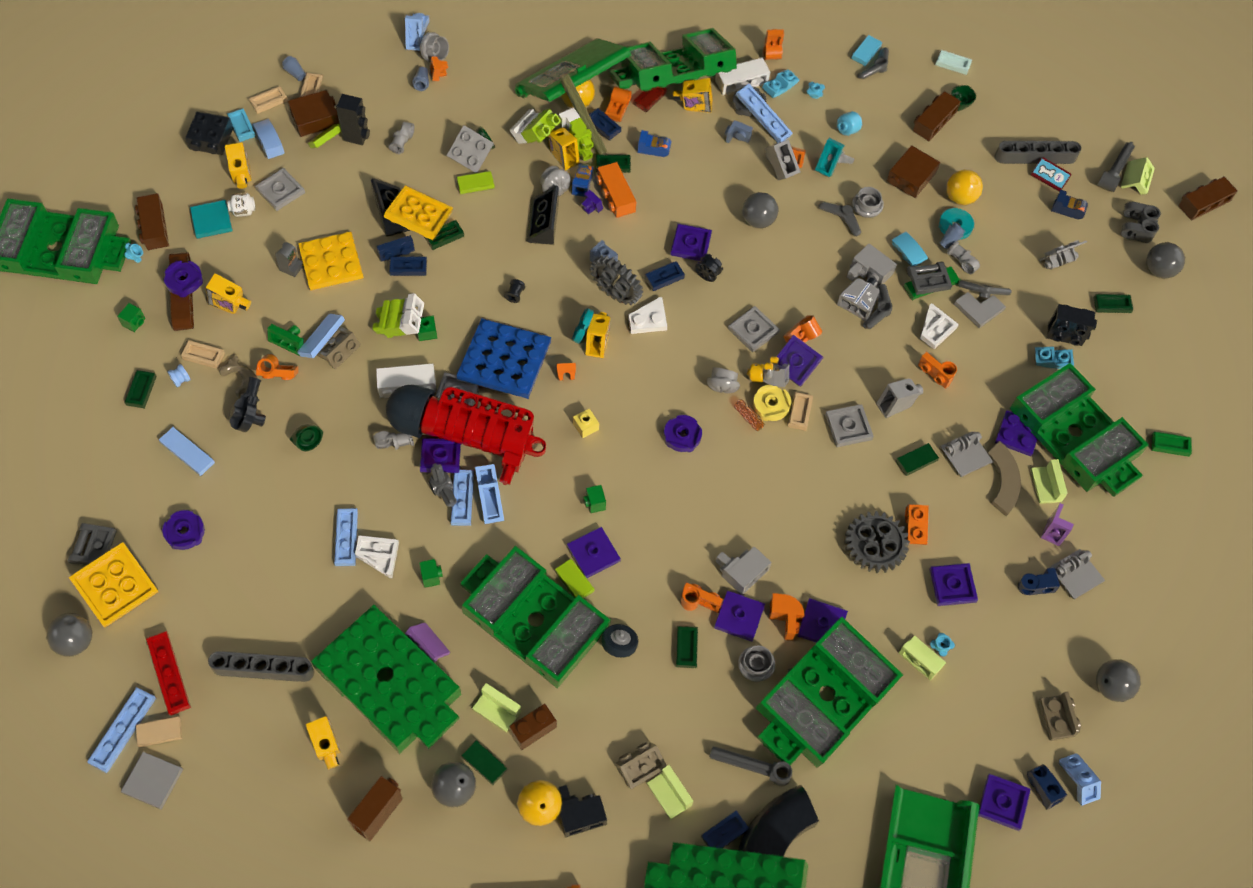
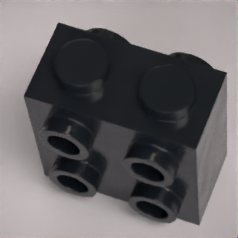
[185,112,233,155]
[1046,304,1097,346]

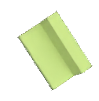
[1121,157,1155,195]
[1030,459,1068,504]
[899,635,946,681]
[472,683,521,732]
[647,765,693,820]

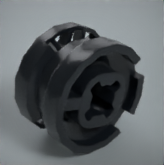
[695,254,723,282]

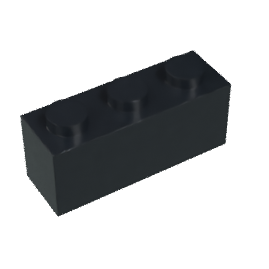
[336,94,370,146]

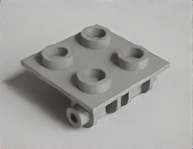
[447,125,494,173]
[1039,240,1087,270]
[940,431,993,477]
[1049,549,1105,599]

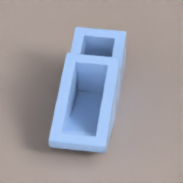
[252,119,285,159]
[475,464,504,524]

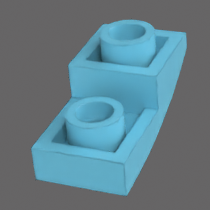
[762,69,800,98]
[891,232,928,266]
[1035,347,1074,369]

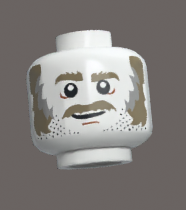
[227,193,255,217]

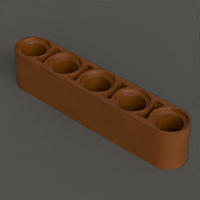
[169,252,194,331]

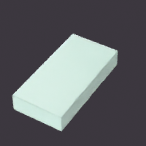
[936,50,972,75]

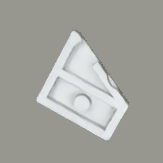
[628,297,667,334]
[355,536,399,578]

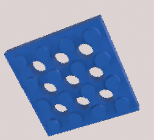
[457,318,551,399]

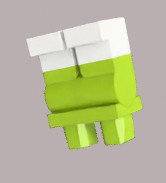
[558,108,593,161]
[510,109,561,144]
[372,293,424,338]

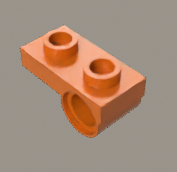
[763,29,784,60]
[605,86,632,122]
[783,315,823,343]
[918,352,957,389]
[256,354,298,380]
[905,504,929,545]
[681,582,723,613]

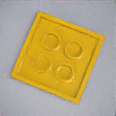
[384,185,453,240]
[298,232,364,291]
[69,542,159,628]

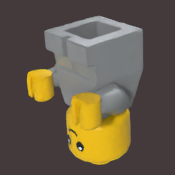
[747,356,790,387]

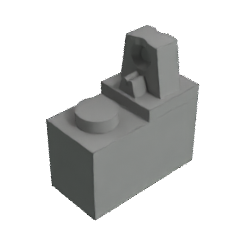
[765,139,801,180]
[847,244,897,285]
[716,547,772,595]

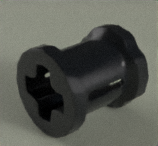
[504,279,526,303]

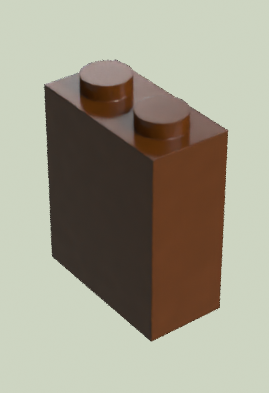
[288,90,340,137]
[887,145,940,198]
[347,776,403,842]

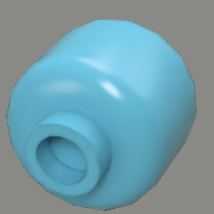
[837,111,862,136]

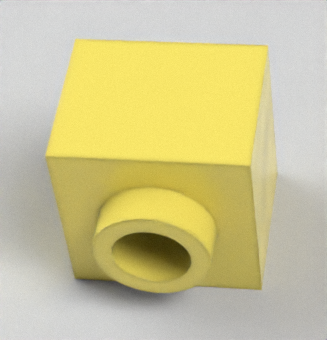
[573,409,599,438]

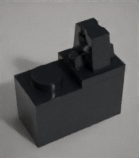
[558,785,607,838]

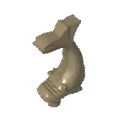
[219,355,259,399]

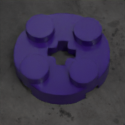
[164,261,203,297]
[664,415,702,452]
[162,510,205,550]

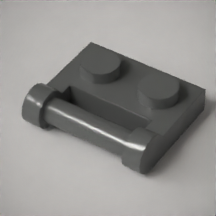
[907,261,952,295]
[67,523,117,565]

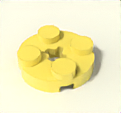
[753,385,791,421]

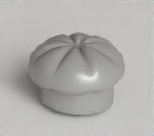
[420,32,449,62]
[540,166,571,196]
[853,187,884,218]
[707,367,740,394]
[738,645,775,682]

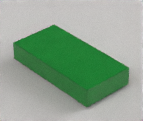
[1151,431,1192,457]

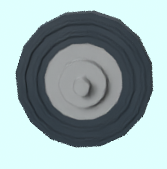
[601,624,638,658]

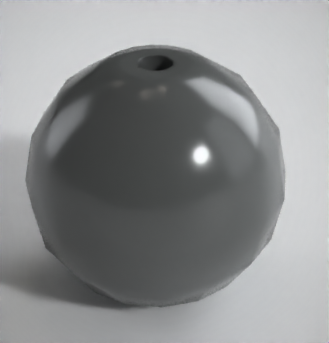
[742,192,779,229]
[1146,242,1185,279]
[46,613,93,657]
[1096,659,1141,702]
[431,762,476,807]

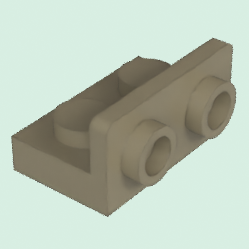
[317,327,360,369]
[1039,692,1081,741]
[615,742,667,789]

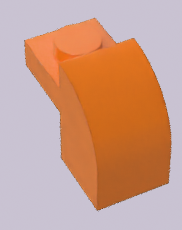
[769,593,804,641]

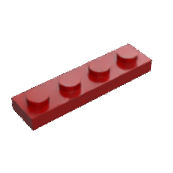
[146,631,191,716]

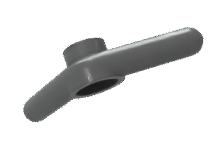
[857,47,889,79]
[819,202,861,236]
[958,281,1012,298]
[863,284,893,329]

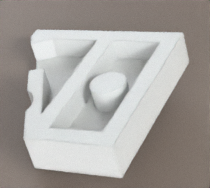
[920,303,959,349]

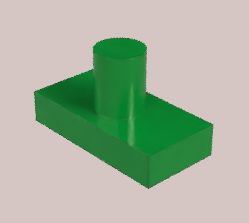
[267,324,304,356]

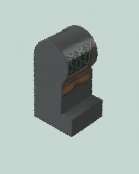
[275,242,304,277]

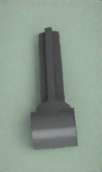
[1098,141,1135,192]
[710,747,792,786]

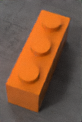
[596,162,636,218]

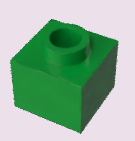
[117,303,146,332]
[418,315,438,341]
[583,485,606,513]
[419,559,443,588]

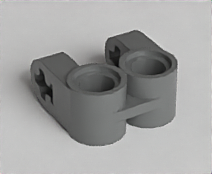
[1121,202,1161,243]

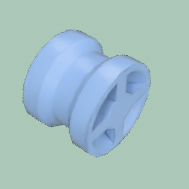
[167,364,191,388]

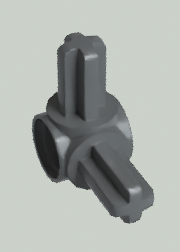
[428,463,457,507]

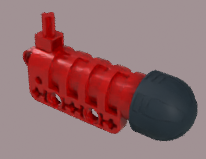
[386,385,546,485]

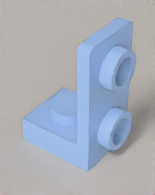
[1059,753,1101,806]

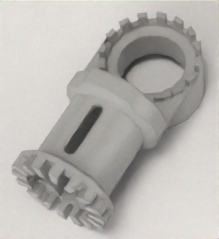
[389,122,414,154]
[947,241,980,274]
[373,431,414,450]

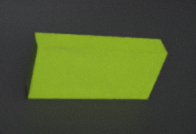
[307,124,341,148]
[457,171,495,194]
[555,559,594,598]

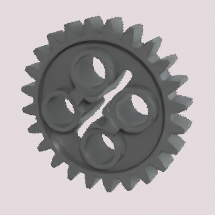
[590,255,643,305]
[844,511,910,573]

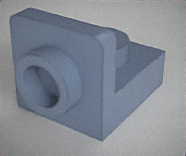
[725,120,753,143]

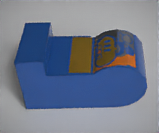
[638,130,671,157]
[572,164,593,197]

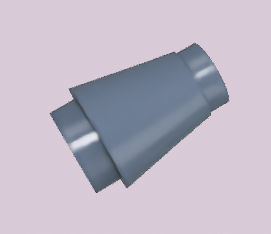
[282,56,306,81]
[412,67,429,91]
[939,222,965,249]

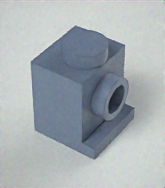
[590,240,618,263]

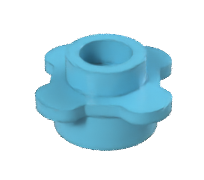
[807,82,825,99]
[124,243,143,263]
[930,633,955,657]

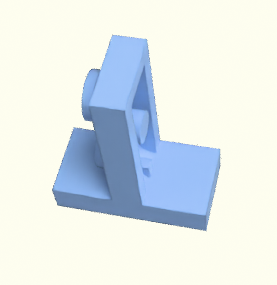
[405,13,429,51]

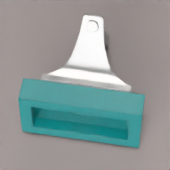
[815,138,854,177]

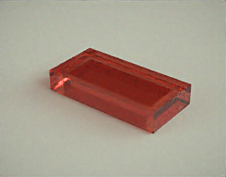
[633,87,667,113]

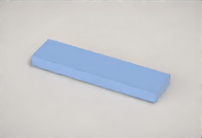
[736,84,793,143]
[87,687,156,773]

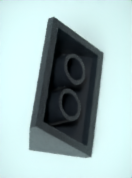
[371,178,411,236]
[526,185,559,245]

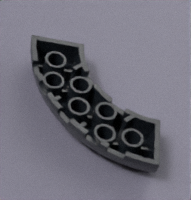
[737,785,819,857]

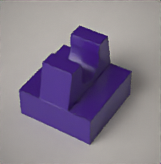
[582,189,603,215]

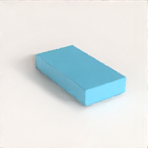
[851,35,882,66]
[227,108,256,142]

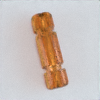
[734,399,765,431]

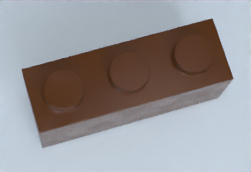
[913,91,961,141]
[1179,176,1238,221]
[135,193,169,251]

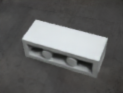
[715,58,770,96]
[376,364,436,398]

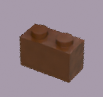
[509,703,557,751]

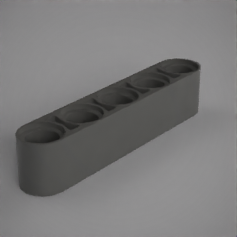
[995,141,1082,164]
[208,651,314,682]

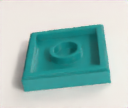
[190,200,233,239]

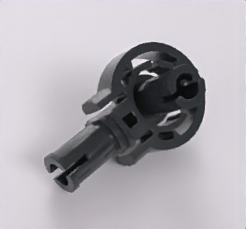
[230,377,266,432]

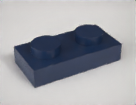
[589,108,622,141]
[377,235,415,262]
[390,257,427,276]
[645,261,685,291]
[701,810,749,849]

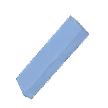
[298,314,345,358]
[159,427,215,476]
[451,470,474,526]
[334,508,358,566]

